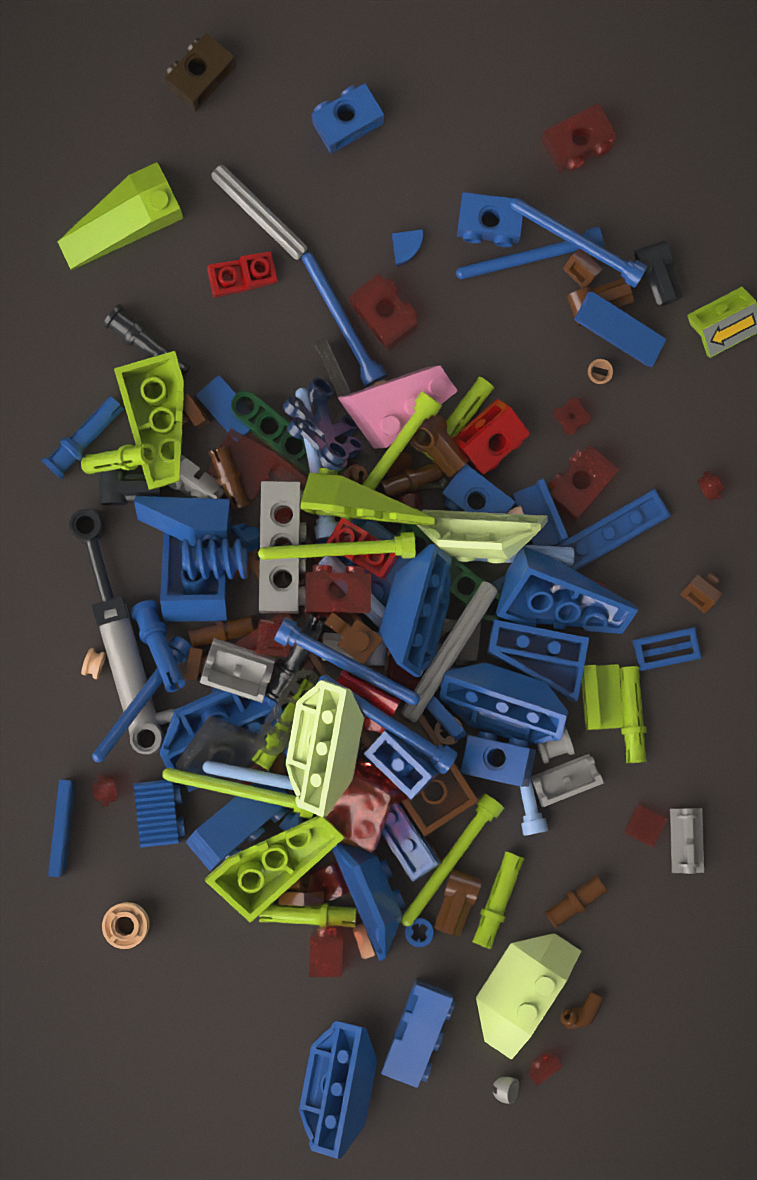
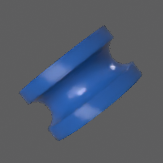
[405,917,434,947]

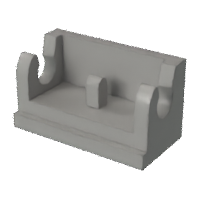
[200,638,276,703]
[531,754,603,807]

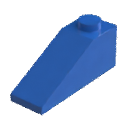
[134,496,232,548]

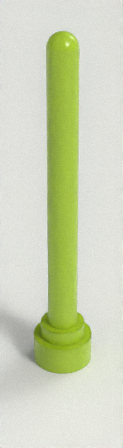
[340,391,442,522]
[258,532,416,560]
[163,768,313,819]
[401,793,504,927]

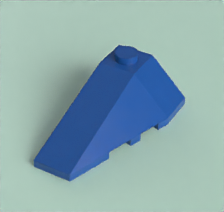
[496,546,638,634]

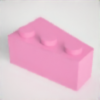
[338,365,457,449]

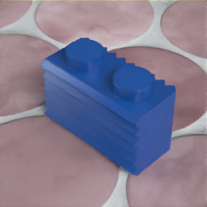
[134,780,186,848]

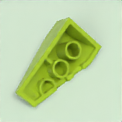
[57,162,184,270]
[114,351,184,490]
[300,468,437,527]
[205,815,345,923]

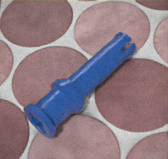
[41,396,124,480]
[130,600,185,692]

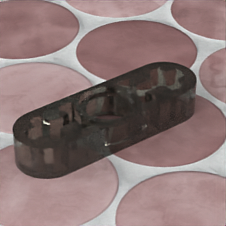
[256,669,319,755]

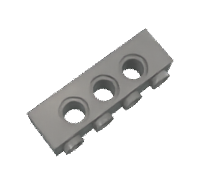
[259,481,307,614]

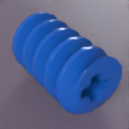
[182,538,248,580]

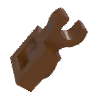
[325,612,383,665]

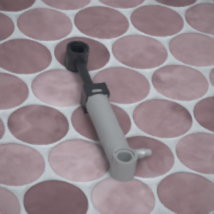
[69,509,178,755]

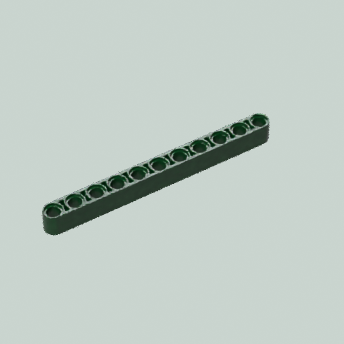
[231,391,501,622]

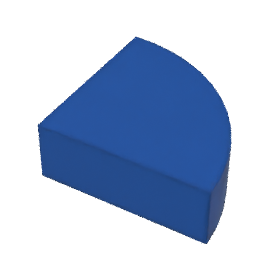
[392,229,423,266]
[231,523,260,553]

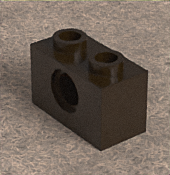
[165,33,236,112]

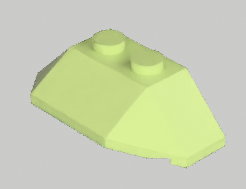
[417,510,548,563]
[286,680,364,817]
[476,933,581,1059]

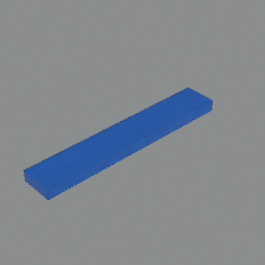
[492,489,671,595]

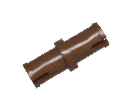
[208,445,250,511]
[377,461,442,498]
[188,615,255,648]
[544,875,608,929]

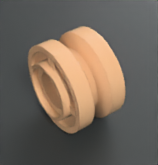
[102,902,150,949]

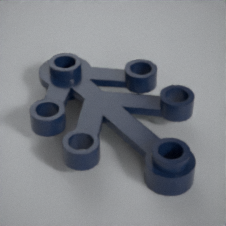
[283,377,364,471]

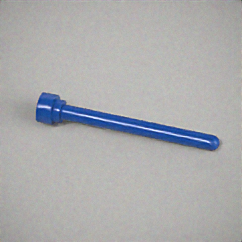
[510,198,648,288]
[456,226,604,279]
[302,252,387,388]
[274,617,420,705]
[92,636,192,762]
[318,675,457,774]

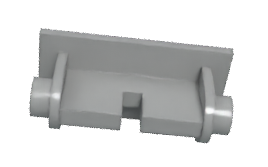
[168,455,225,499]
[670,808,704,874]

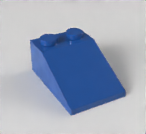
[160,532,228,622]

